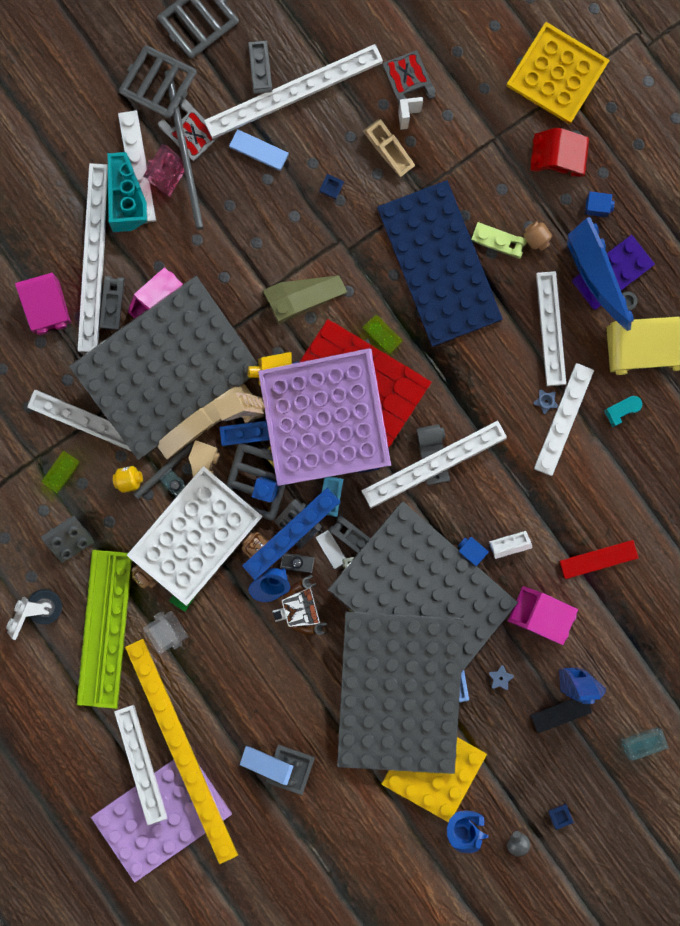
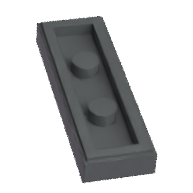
[248,40,272,94]

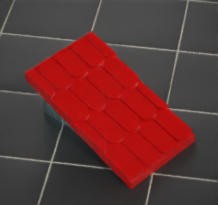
[298,319,432,447]

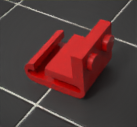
[530,128,589,177]

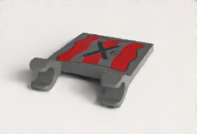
[382,50,435,104]

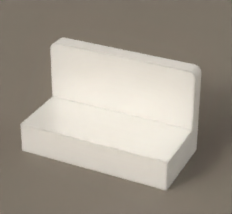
[398,97,423,130]

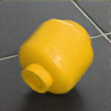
[113,466,143,493]

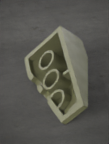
[263,275,347,325]

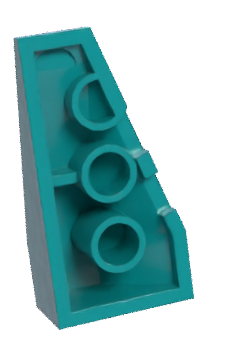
[107,152,148,232]

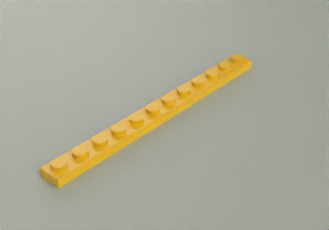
[125,639,238,864]

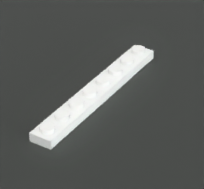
[362,421,507,509]

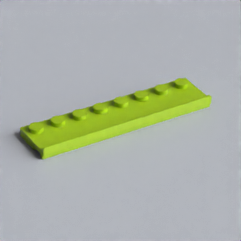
[77,550,132,709]

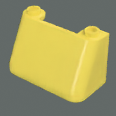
[606,317,680,375]

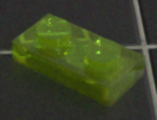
[363,314,403,355]
[41,450,80,493]

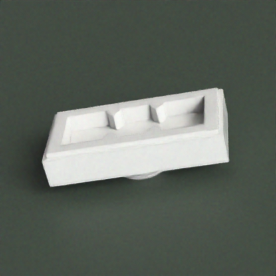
[489,531,532,559]

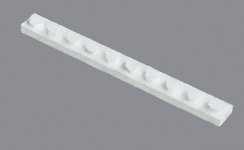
[204,44,383,139]
[78,164,108,352]

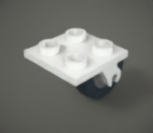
[6,589,62,640]

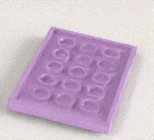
[91,759,232,883]

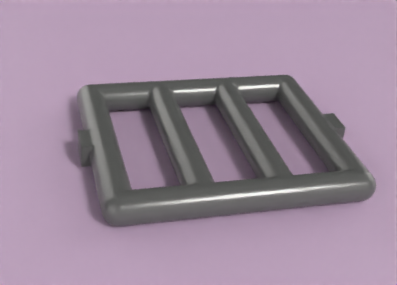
[157,0,239,59]
[119,45,197,118]
[226,443,286,521]

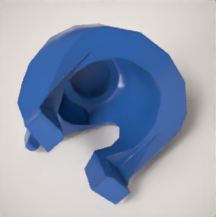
[447,810,488,853]

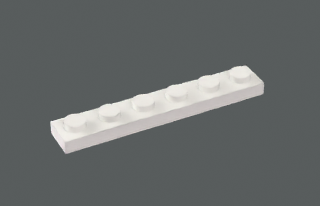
[118,110,156,224]
[536,271,566,386]
[534,363,594,476]
[27,390,131,451]
[114,705,168,825]

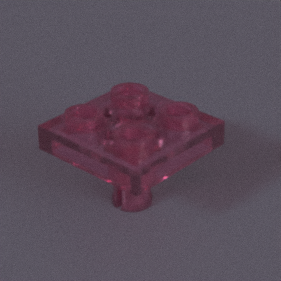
[143,144,184,197]

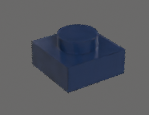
[319,174,344,200]
[547,803,574,830]

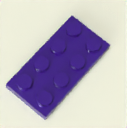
[571,235,655,311]

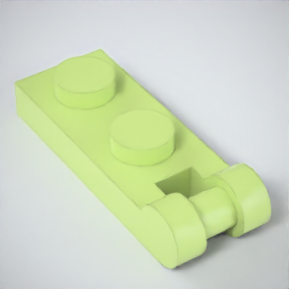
[471,222,527,258]

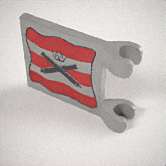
[158,99,220,162]

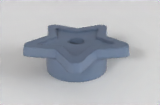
[534,390,558,414]
[489,665,514,690]

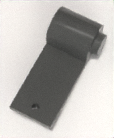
[416,424,450,486]

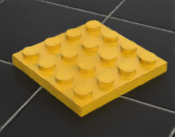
[506,22,610,124]
[381,737,487,822]

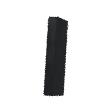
[531,699,592,733]

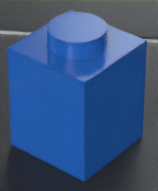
[584,192,615,217]
[252,477,278,502]
[458,537,489,566]

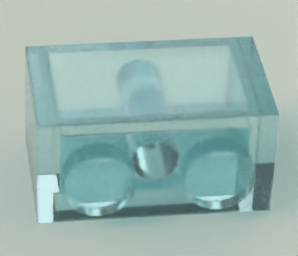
[621,727,669,761]

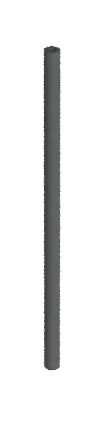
[164,70,204,230]

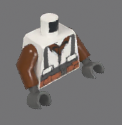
[273,575,328,635]

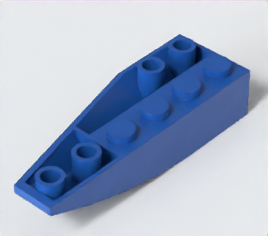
[567,217,634,331]
[559,667,606,704]

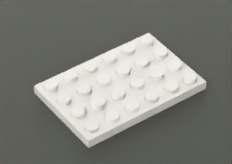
[127,466,262,606]

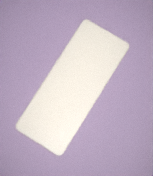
[316,530,346,569]

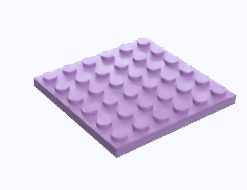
[258,349,391,486]

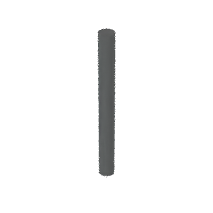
[133,443,193,499]

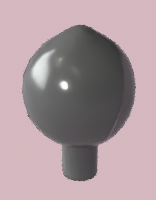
[507,831,530,857]

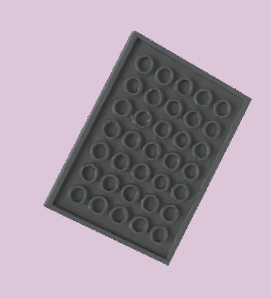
[69,275,258,460]
[327,501,518,673]
[337,612,464,774]

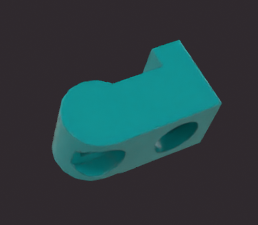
[604,396,643,427]

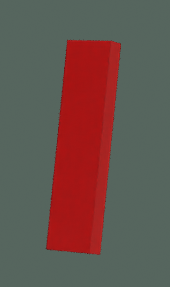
[559,540,639,579]

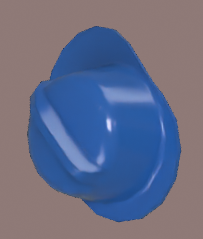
[248,568,290,602]

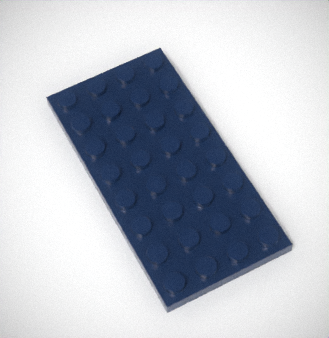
[377,180,503,347]

